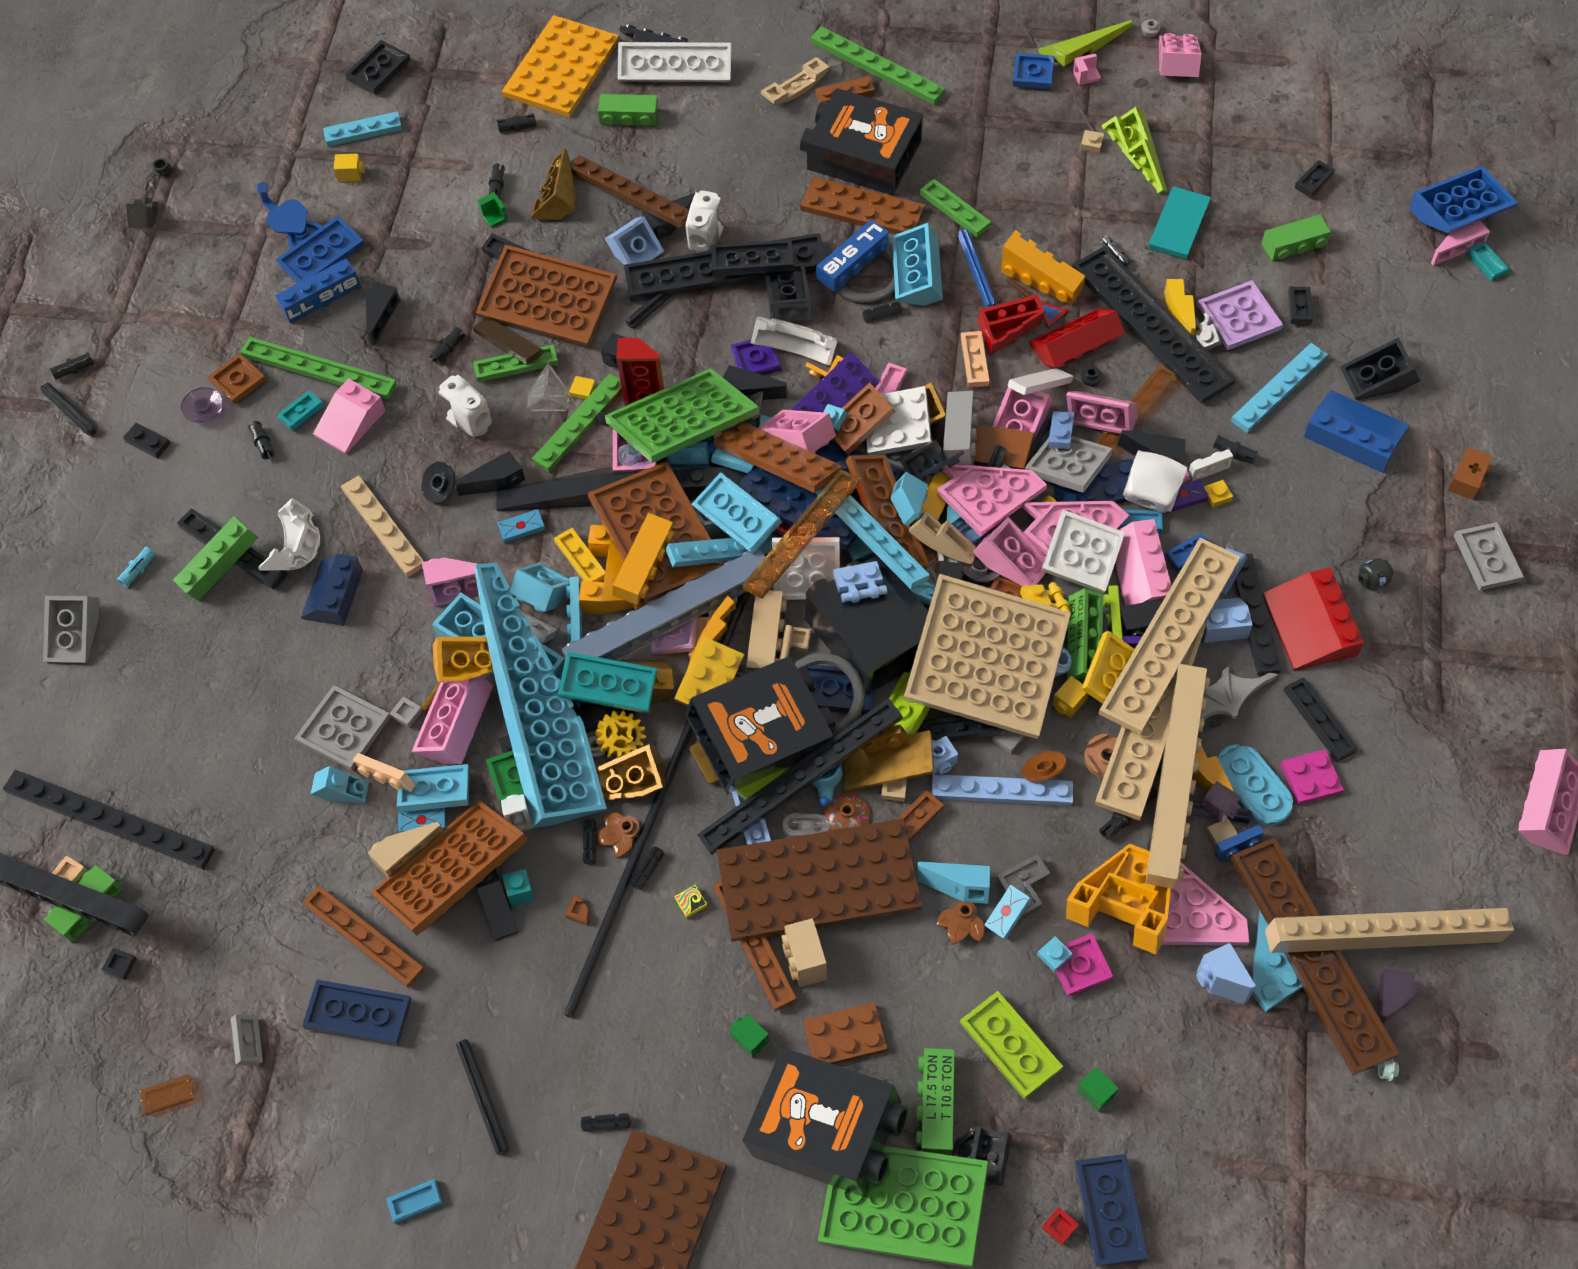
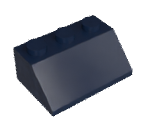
[301,553,363,626]

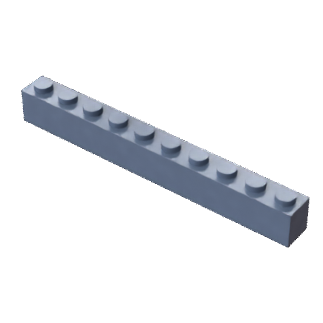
[562,548,773,660]

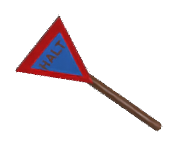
[1007,278,1069,329]

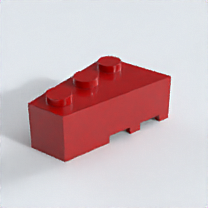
[977,294,1045,356]

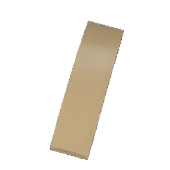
[761,57,829,104]

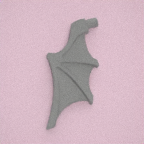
[1200,667,1277,720]

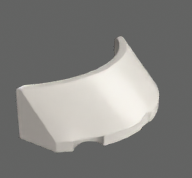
[751,316,837,366]
[259,498,320,570]

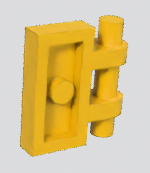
[1020,582,1071,616]

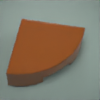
[565,894,590,926]

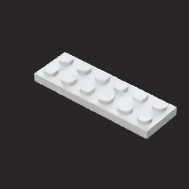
[618,42,732,82]

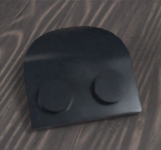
[953,1127,1012,1186]

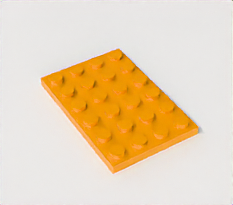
[502,15,620,118]

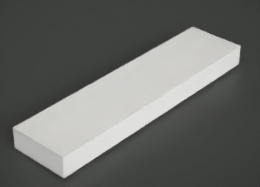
[1008,368,1073,395]

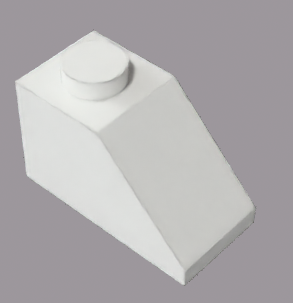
[501,794,533,831]

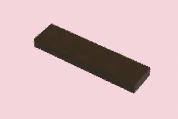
[473,318,543,365]

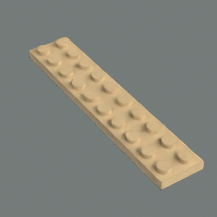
[1099,538,1241,735]
[1094,622,1207,820]

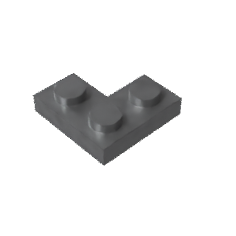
[996,854,1050,918]

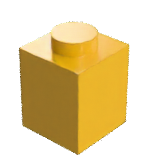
[334,154,365,182]
[1053,676,1088,718]

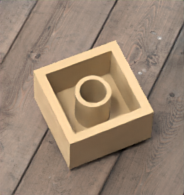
[781,918,827,987]

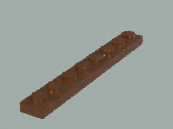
[570,155,689,228]

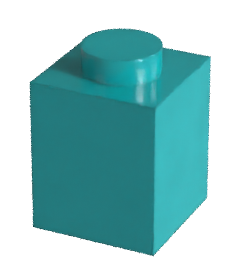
[502,869,535,907]

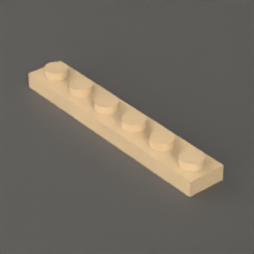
[341,475,424,578]

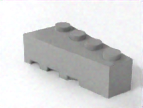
[943,391,979,466]

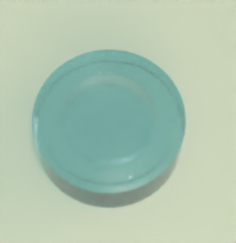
[618,444,640,466]

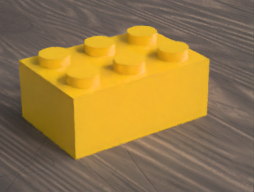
[674,636,744,706]

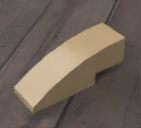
[909,511,976,564]

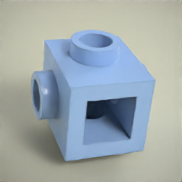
[932,736,958,775]

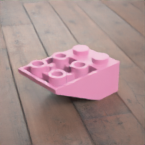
[1159,33,1202,77]

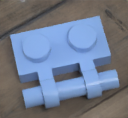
[833,561,887,603]

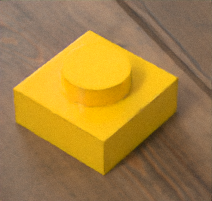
[1204,480,1233,508]

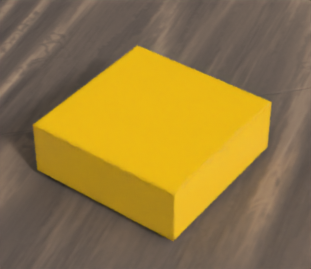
[569,376,596,400]

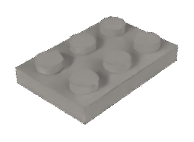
[1454,522,1524,591]

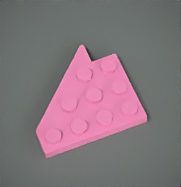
[937,464,1047,537]
[1022,501,1129,555]
[1162,862,1249,946]

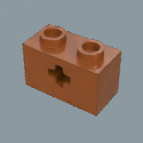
[1448,446,1493,500]

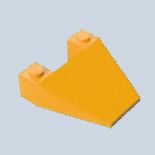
[579,525,634,614]
[1066,844,1171,955]

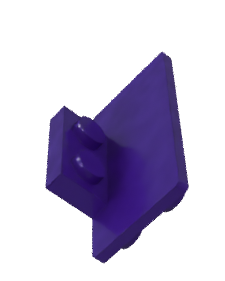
[791,352,880,413]

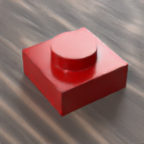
[1042,1207,1079,1246]

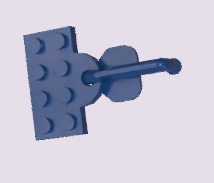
[256,182,364,284]

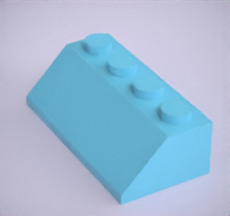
[892,223,943,306]

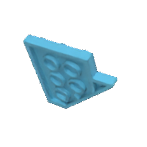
[1252,910,1303,1012]

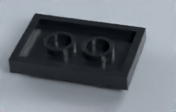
[345,40,411,94]

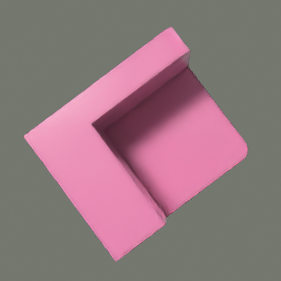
[1073,54,1101,85]

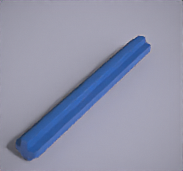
[958,229,997,308]

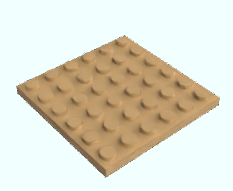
[903,574,1071,739]

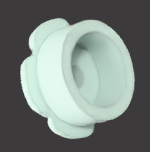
[1378,1059,1399,1082]

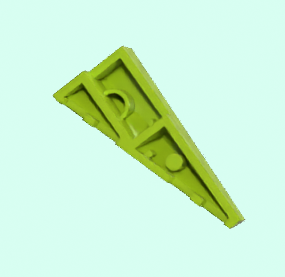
[1038,20,1133,66]
[1101,107,1167,194]

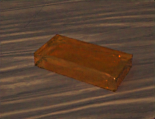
[139,1074,195,1116]

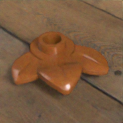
[596,812,640,858]
[937,901,984,945]

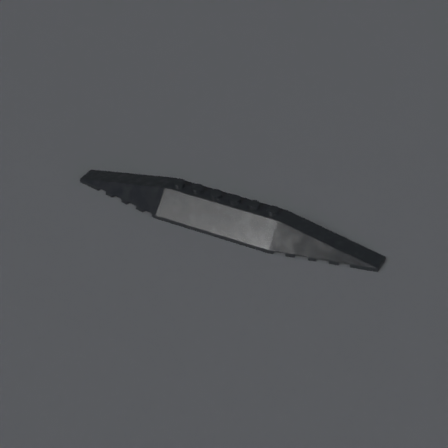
[496,462,748,511]

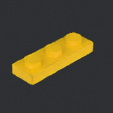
[554,528,605,582]

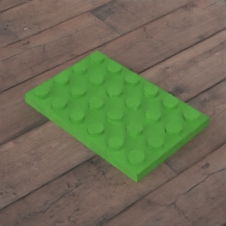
[605,368,759,463]
[818,1146,989,1268]

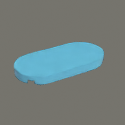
[1218,744,1293,826]

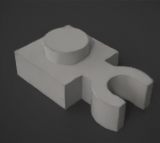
[1195,313,1222,350]

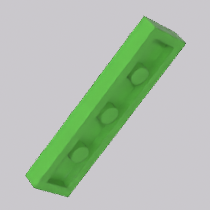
[920,179,991,238]
[473,344,558,383]

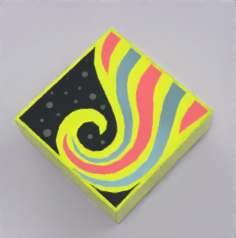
[674,885,707,918]

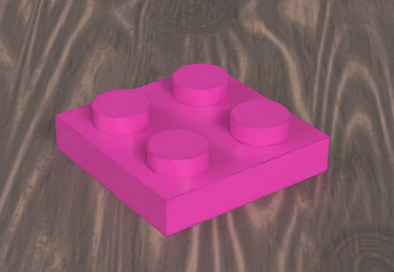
[1280,749,1344,805]
[1056,933,1113,997]

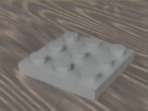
[1025,436,1112,493]
[294,685,391,771]

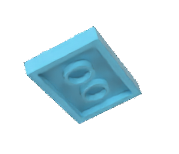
[397,764,470,812]

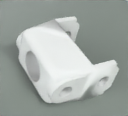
[686,191,724,253]
[438,375,492,437]
[1123,450,1187,513]

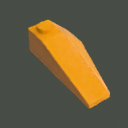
[433,637,494,682]

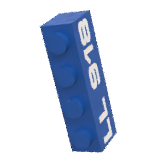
[816,220,889,292]
[275,259,361,323]

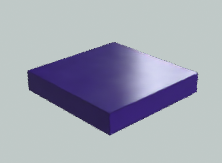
[730,340,782,375]

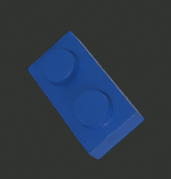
[1214,825,1264,860]

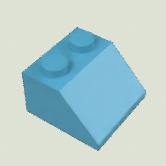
[510,562,570,612]

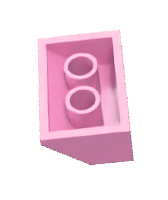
[1067,391,1138,434]

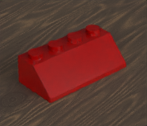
[1028,309,1124,368]
[616,337,664,406]

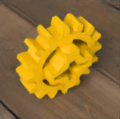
[595,711,646,759]

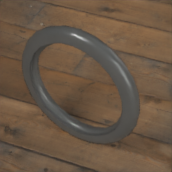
[836,247,895,303]
[795,653,865,736]

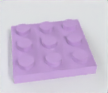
[1197,280,1283,350]

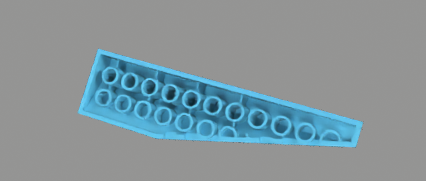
[474,562,607,828]

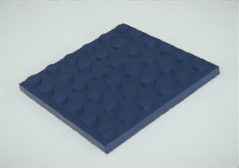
[738,440,903,551]

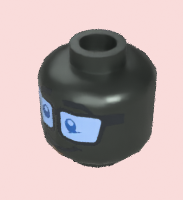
[1358,558,1393,590]

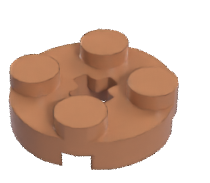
[1084,734,1118,781]

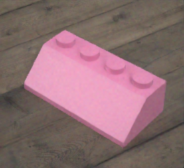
[1114,519,1171,606]
[412,676,493,765]
[1518,749,1578,855]

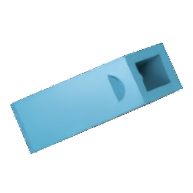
[917,862,990,904]

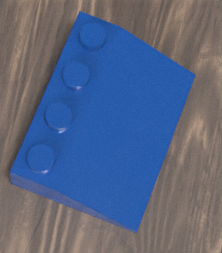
[1410,165,1518,233]
[1304,390,1409,473]

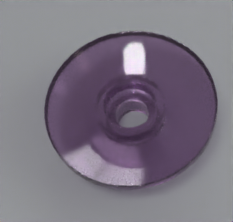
[181,387,223,423]

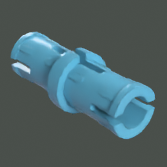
[117,546,156,588]

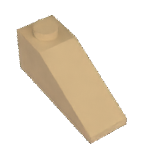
[368,822,443,877]

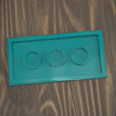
[1148,186,1211,260]
[558,652,657,714]

